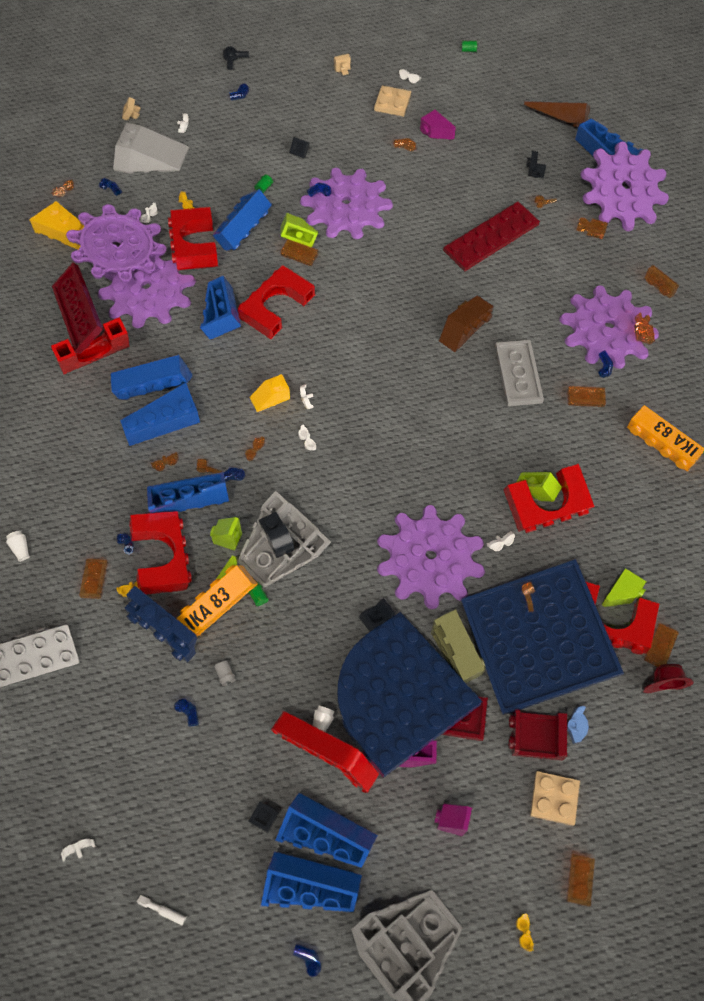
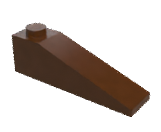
[524,102,591,127]

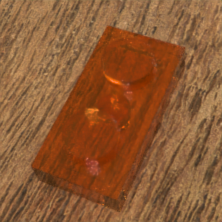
[281,239,318,266]
[644,265,679,298]
[567,386,606,407]
[79,559,108,599]
[644,623,679,667]
[566,854,595,907]

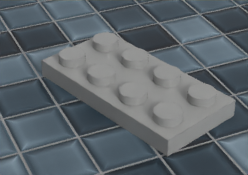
[495,340,544,406]

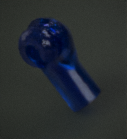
[229,83,249,101]
[99,178,122,196]
[307,182,332,197]
[598,350,614,378]
[224,468,245,482]
[117,532,134,555]
[174,699,199,727]
[293,944,321,977]

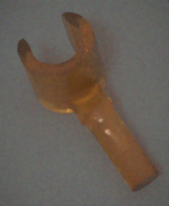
[535,195,557,208]
[197,459,222,474]
[522,582,535,612]

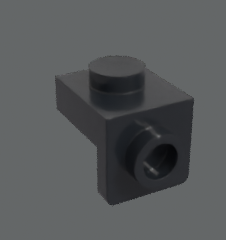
[526,151,546,178]
[359,598,395,632]

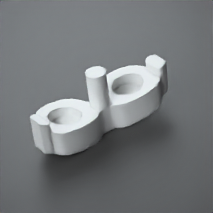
[399,69,421,83]
[177,113,189,133]
[139,203,158,223]
[300,385,313,409]
[298,425,316,450]
[486,531,515,551]
[61,839,96,861]

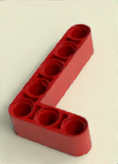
[271,711,379,793]

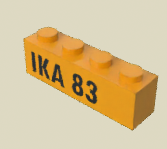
[627,405,704,472]
[176,565,258,637]

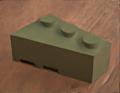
[431,609,485,683]

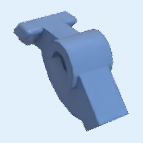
[567,706,589,744]

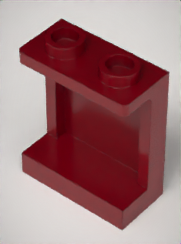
[508,709,567,761]

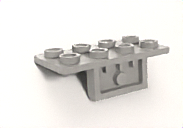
[0,624,80,687]

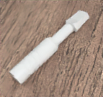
[137,895,187,926]

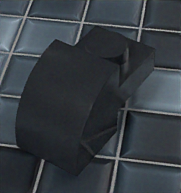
[259,512,295,558]

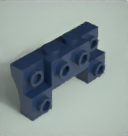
[124,586,197,663]

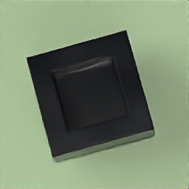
[289,137,310,158]
[248,801,279,833]

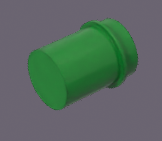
[462,40,477,53]
[254,174,273,193]
[248,582,269,607]

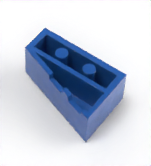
[200,275,241,339]

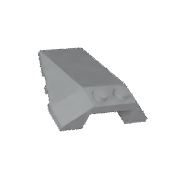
[113,123,189,174]
[237,491,331,588]
[351,890,463,1001]

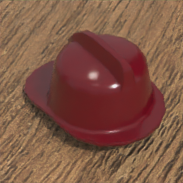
[643,664,693,693]

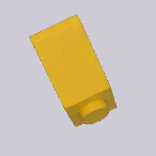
[250,374,290,412]

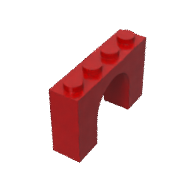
[168,207,218,270]
[238,265,315,339]
[51,317,130,375]
[503,464,595,533]
[129,511,192,595]
[585,581,659,654]

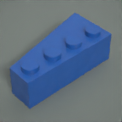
[120,383,200,446]

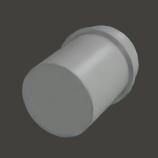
[214,661,236,686]

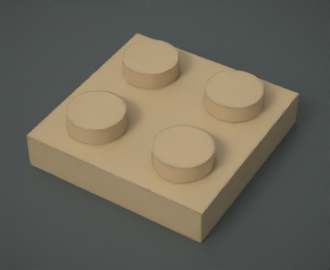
[374,86,411,116]
[530,771,580,826]

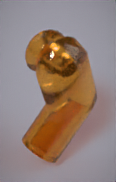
[393,138,416,151]

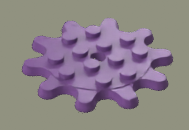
[581,142,669,231]
[300,168,393,239]
[66,204,166,283]
[98,256,196,328]
[559,286,659,369]
[377,505,485,609]

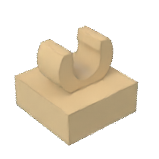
[334,54,350,75]
[122,97,140,120]

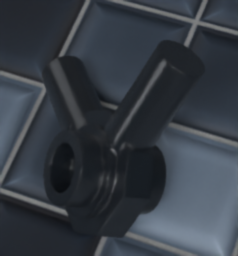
[223,46,249,70]

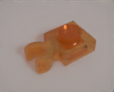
[576,218,608,239]
[634,313,655,344]

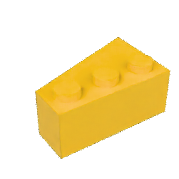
[30,201,84,249]

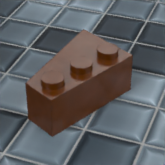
[439,295,494,352]

